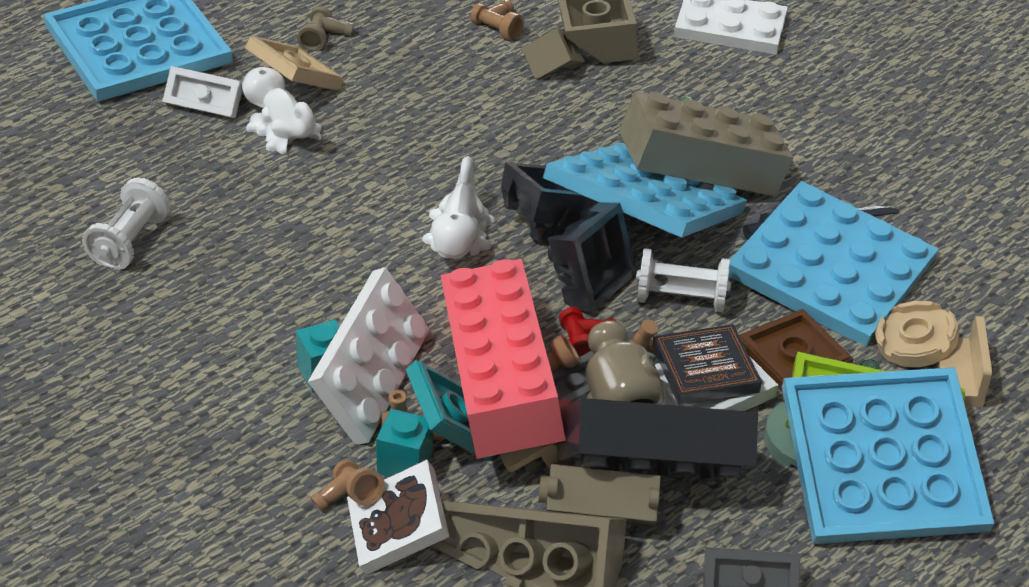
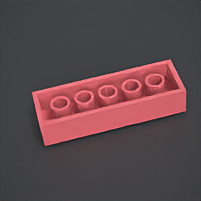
[441,259,566,459]

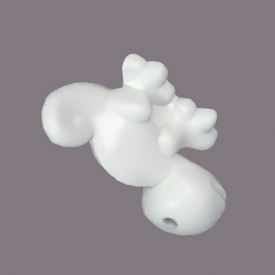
[242,67,322,154]
[422,156,495,259]

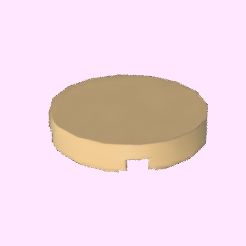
[874,301,959,367]

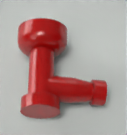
[559,307,616,357]

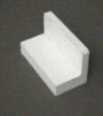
[162,66,244,118]

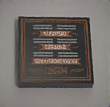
[652,324,762,406]

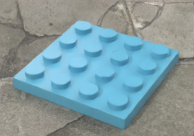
[43,0,233,102]
[543,142,747,238]
[728,181,939,346]
[782,367,994,544]

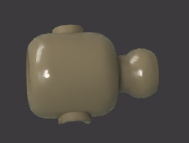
[586,321,664,404]

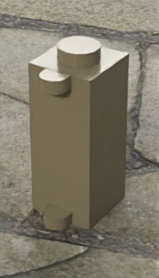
[538,464,661,527]

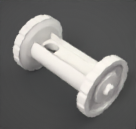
[82,178,171,270]
[636,249,731,313]

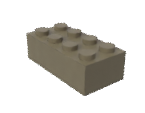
[619,91,794,196]

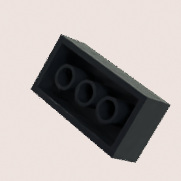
[557,398,758,482]

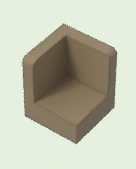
[522,28,585,79]

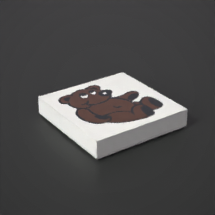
[347,460,449,574]

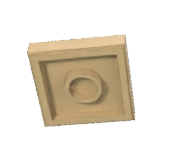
[245,36,344,90]

